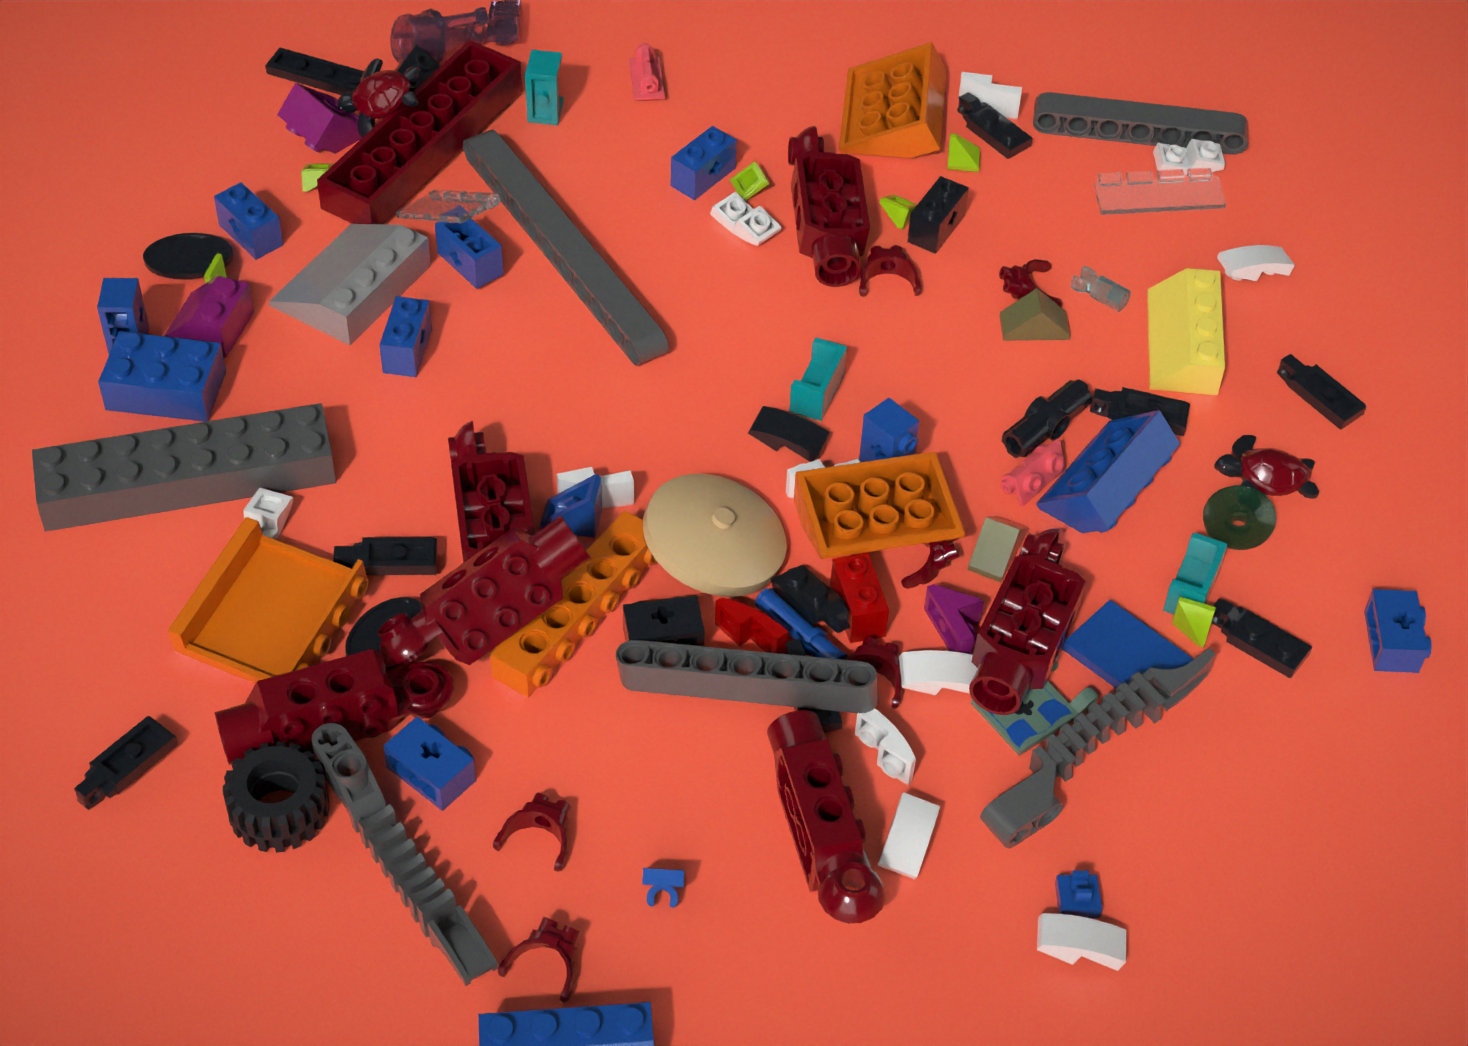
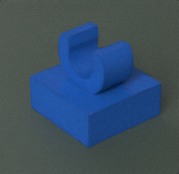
[642,868,685,907]
[1055,870,1102,918]

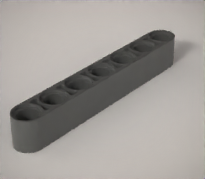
[1033,92,1248,155]
[615,640,879,713]

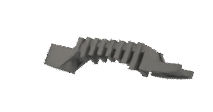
[980,647,1216,849]
[312,723,498,987]

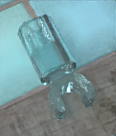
[1071,266,1131,312]

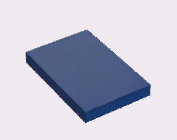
[1062,600,1194,689]

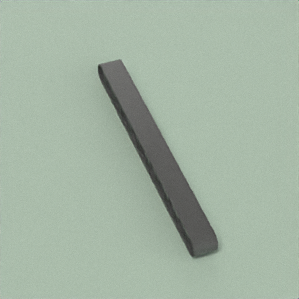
[463,129,669,366]

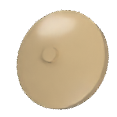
[643,474,787,597]

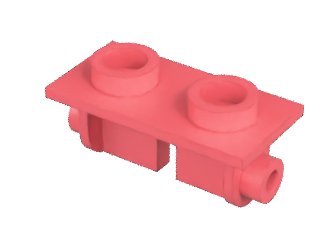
[629,43,665,100]
[1000,439,1066,507]

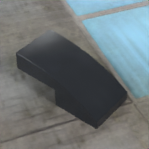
[748,406,830,462]

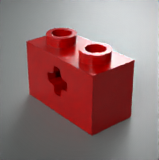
[830,552,889,643]

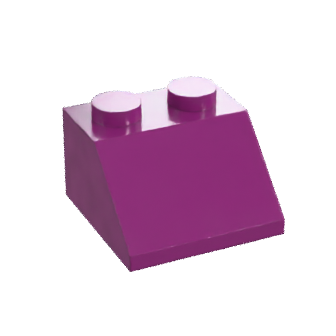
[277,82,362,154]
[164,276,254,358]

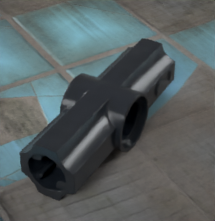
[1001,379,1093,458]

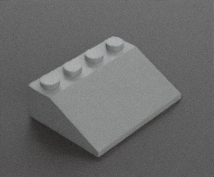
[269,224,431,346]

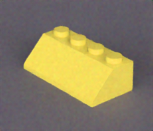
[1147,268,1225,395]

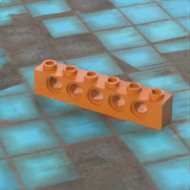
[490,510,657,698]

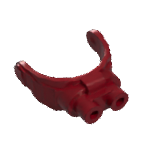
[859,245,921,297]
[999,259,1062,307]
[901,539,959,589]
[845,637,901,709]
[493,793,571,872]
[498,916,580,1003]

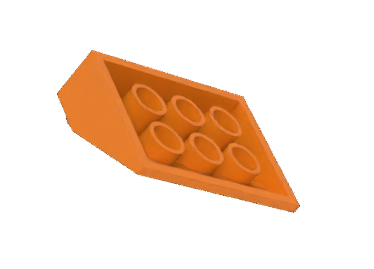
[839,42,946,158]
[794,451,965,559]

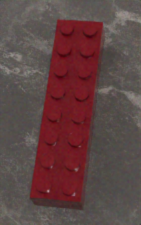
[317,40,522,224]

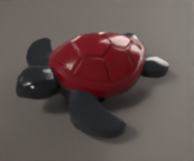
[337,58,420,138]
[1214,435,1319,517]

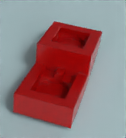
[715,597,789,654]

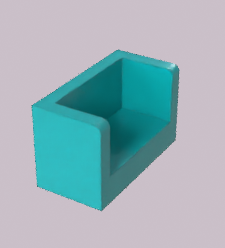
[525,50,564,125]
[789,338,847,421]
[1163,533,1228,615]

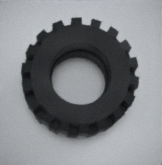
[222,742,329,853]

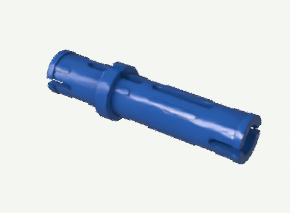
[755,588,848,660]

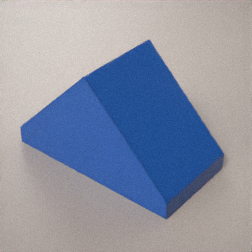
[540,474,602,538]

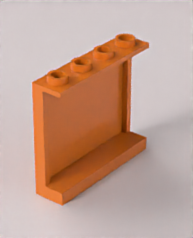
[167,517,369,683]

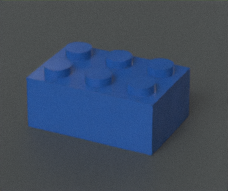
[98,331,226,422]

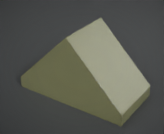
[999,288,1070,341]
[967,516,1029,583]

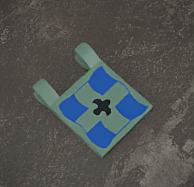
[971,654,1099,756]

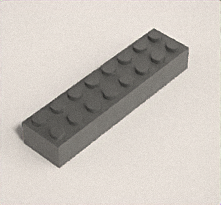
[32,403,336,532]

